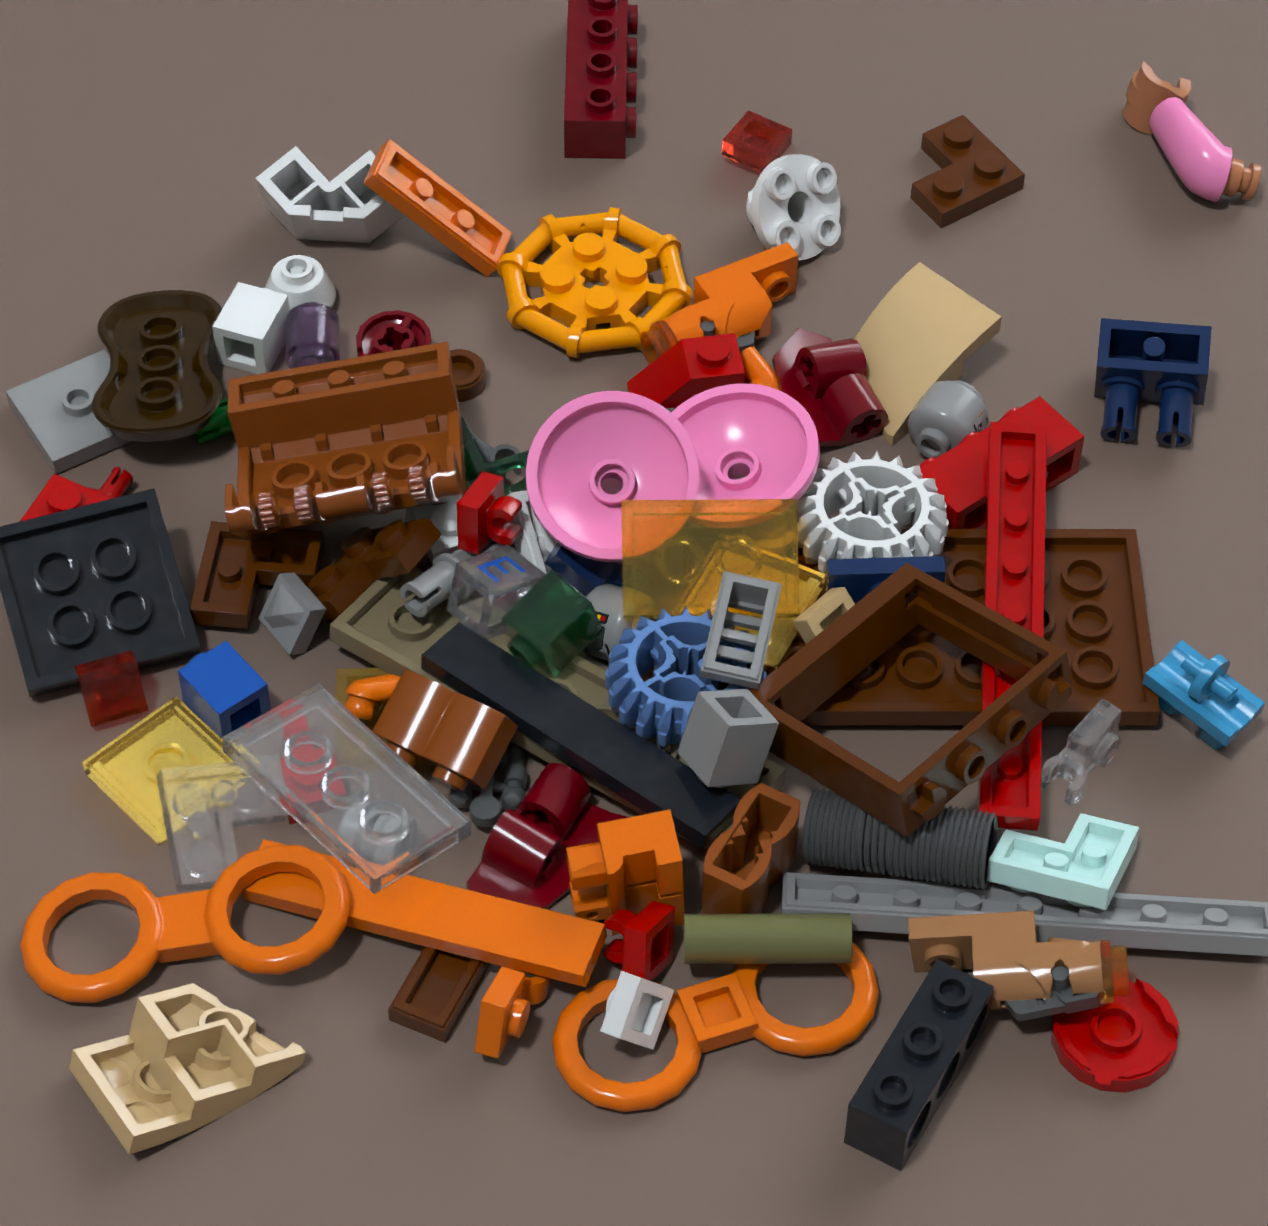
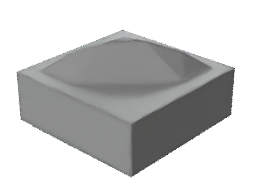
[258,572,326,655]

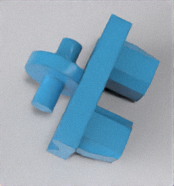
[1142,640,1265,750]

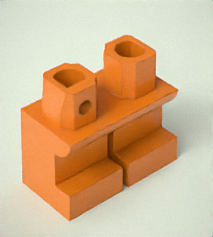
[566,809,684,936]

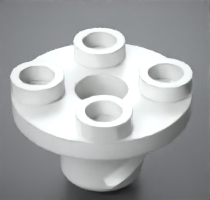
[746,154,841,260]

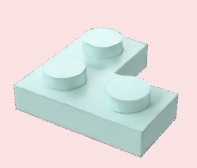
[986,813,1139,910]

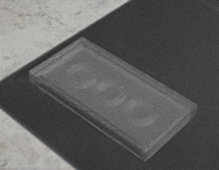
[222,683,471,894]

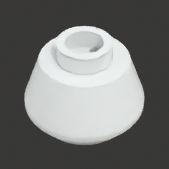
[264,255,336,324]

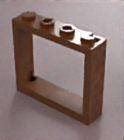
[750,562,1072,837]

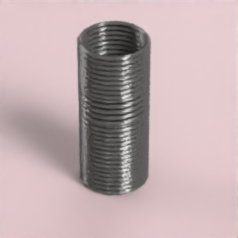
[802,787,998,891]

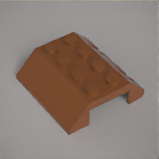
[225,341,466,537]

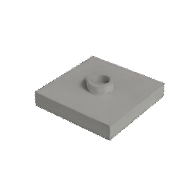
[6,349,131,474]

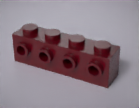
[564,0,638,159]

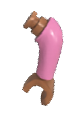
[1122,61,1261,202]

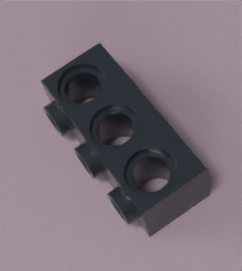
[844,959,994,1171]

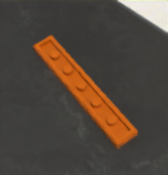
[241,839,607,987]

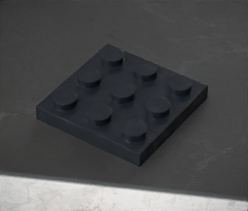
[0,488,200,698]

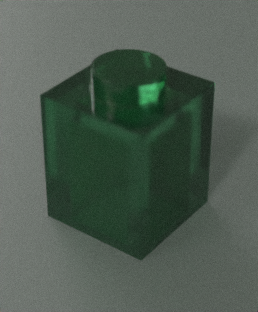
[501,570,603,678]

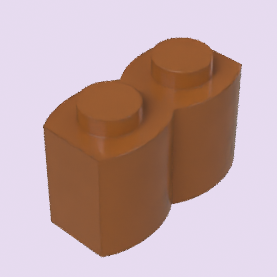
[372,669,518,792]
[701,783,801,914]

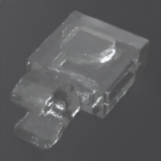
[1041,698,1122,805]

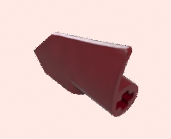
[772,328,888,446]
[466,763,629,909]

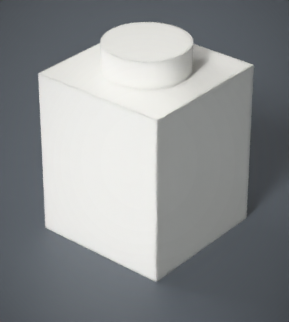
[212,282,292,374]

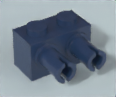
[1094,318,1212,447]

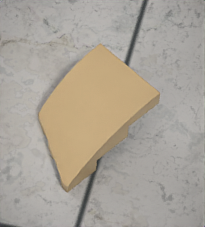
[854,262,1002,445]
[69,983,306,1155]

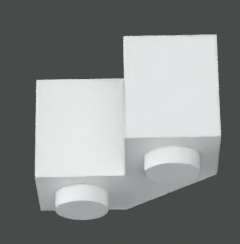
[255,146,404,243]

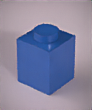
[178,641,272,750]

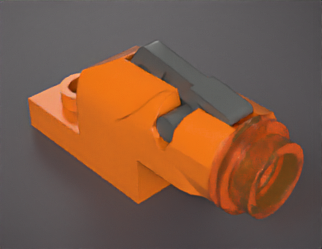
[640,242,798,365]

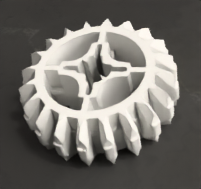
[793,451,949,578]

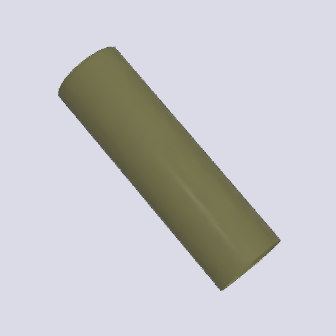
[684,913,852,964]

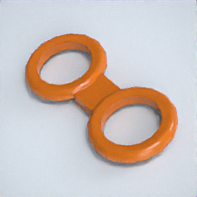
[20,845,351,1003]
[552,942,880,1112]

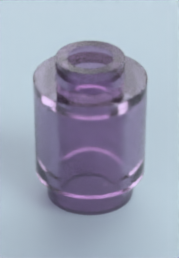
[285,302,340,369]

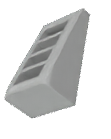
[699,571,782,690]

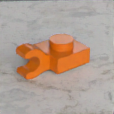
[474,967,550,1059]

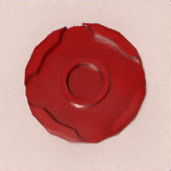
[1051,973,1178,1093]

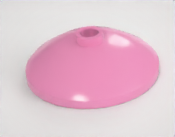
[671,384,820,529]
[526,391,700,562]

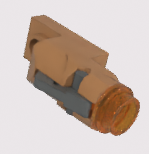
[908,910,1130,1021]

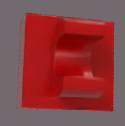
[456,471,523,555]
[603,901,675,981]

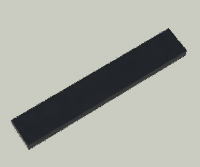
[421,622,741,850]

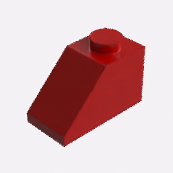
[627,333,745,412]

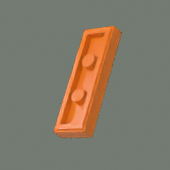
[363,139,512,277]

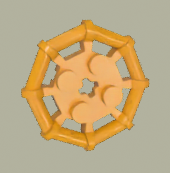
[497,207,693,358]

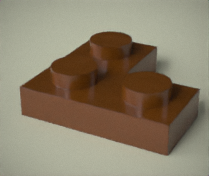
[910,115,1025,229]
[308,518,442,622]
[190,521,325,629]

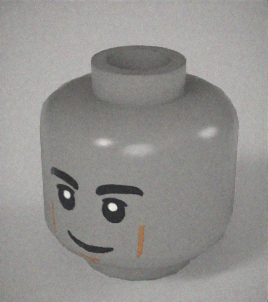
[907,380,989,458]

